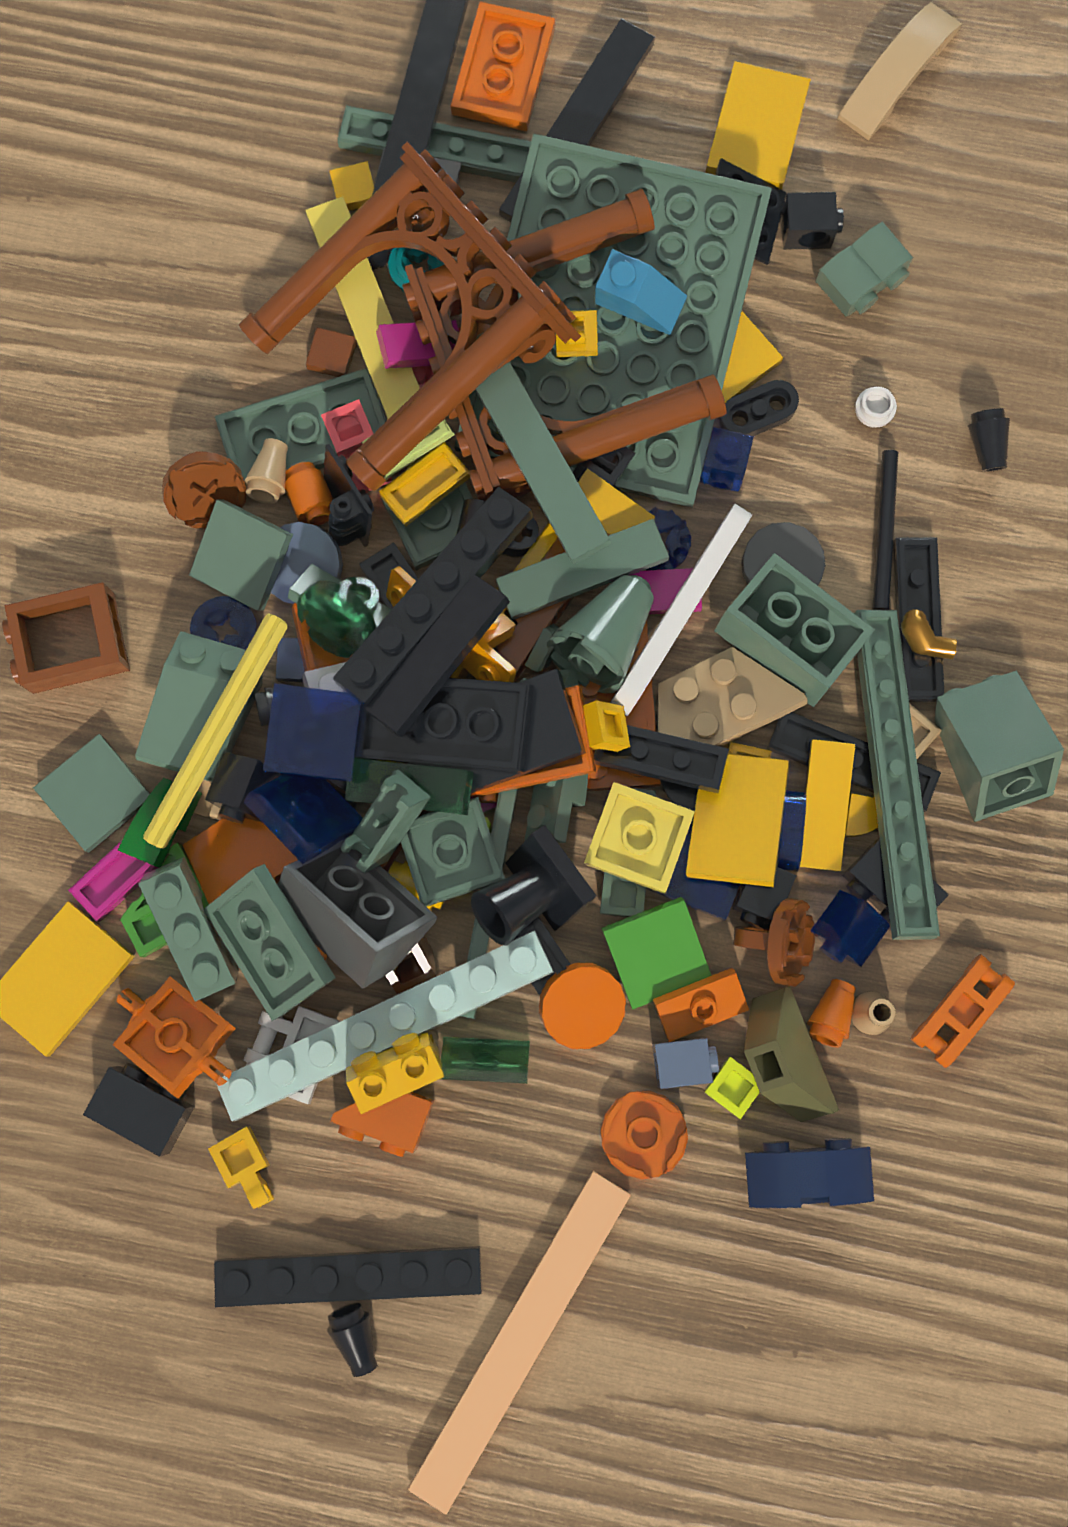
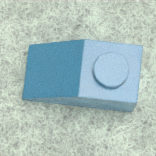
[595,249,687,336]

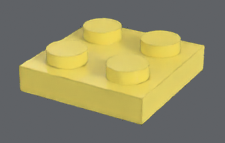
[584,782,695,894]

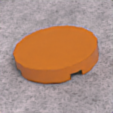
[539,963,626,1049]
[600,1090,688,1180]

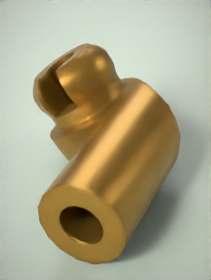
[901,609,957,660]

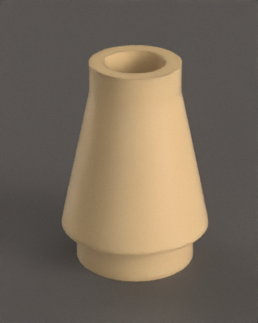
[244,438,288,504]
[851,991,895,1035]

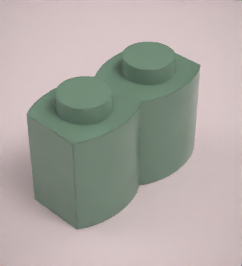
[815,222,914,317]

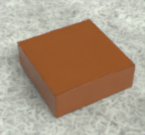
[306,327,357,377]

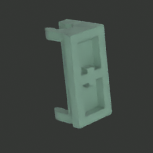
[341,769,431,874]

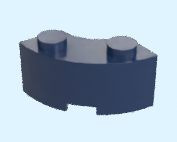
[745,1138,875,1208]

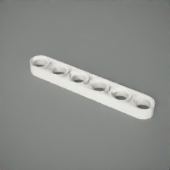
[610,504,752,716]

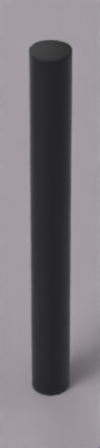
[872,450,899,610]

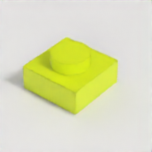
[703,1057,760,1119]

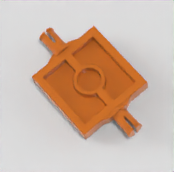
[113,976,236,1099]

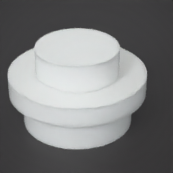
[855,387,897,428]

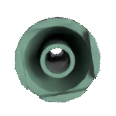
[547,575,654,694]

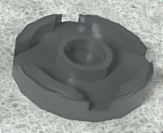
[742,522,826,586]

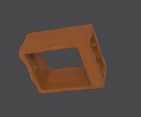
[2,582,130,694]

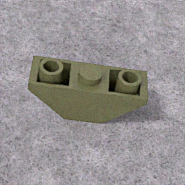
[744,986,839,1122]

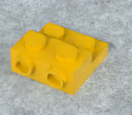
[346,1032,444,1114]

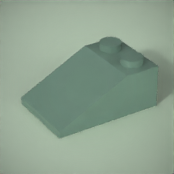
[135,631,263,782]

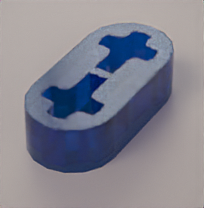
[776,790,807,872]

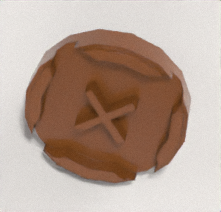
[162,451,247,528]
[733,898,815,987]

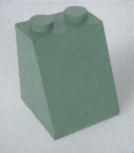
[934,670,1064,822]

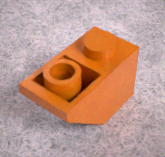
[330,1092,435,1157]

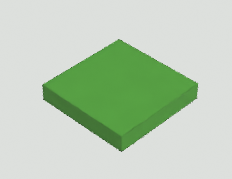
[601,897,712,1010]

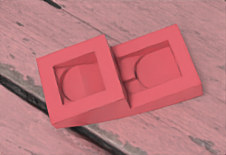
[321,399,393,492]

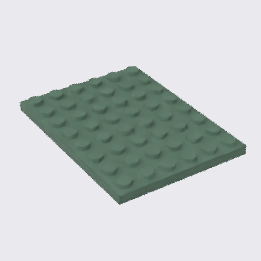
[454,133,772,508]

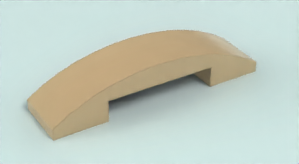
[838,2,962,140]

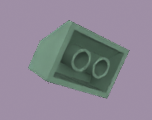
[714,553,875,708]

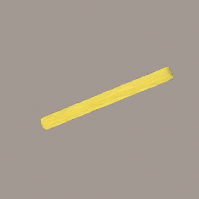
[143,613,287,849]

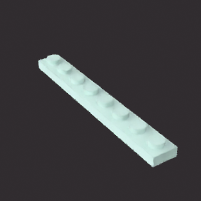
[216,931,554,1121]

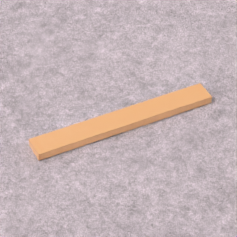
[408,1171,631,1515]

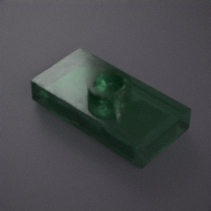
[441,1037,530,1084]

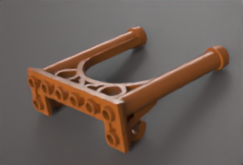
[239,141,581,492]
[402,188,727,501]

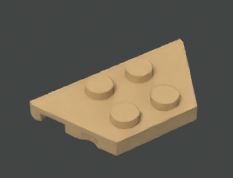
[658,647,807,747]

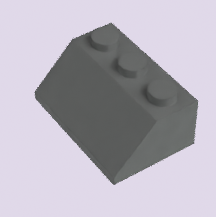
[278,836,437,989]

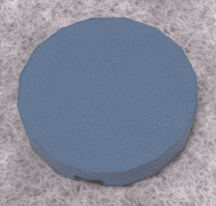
[271,522,343,604]

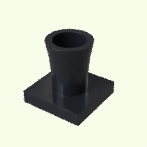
[471,825,597,946]

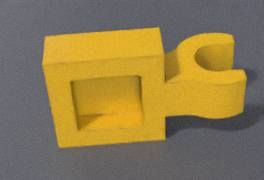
[208,1126,275,1209]

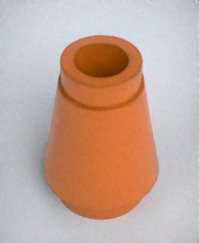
[807,979,856,1048]

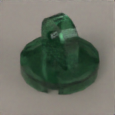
[297,576,379,658]

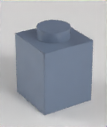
[652,1038,719,1089]

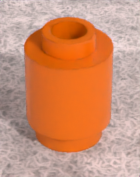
[285,462,334,526]

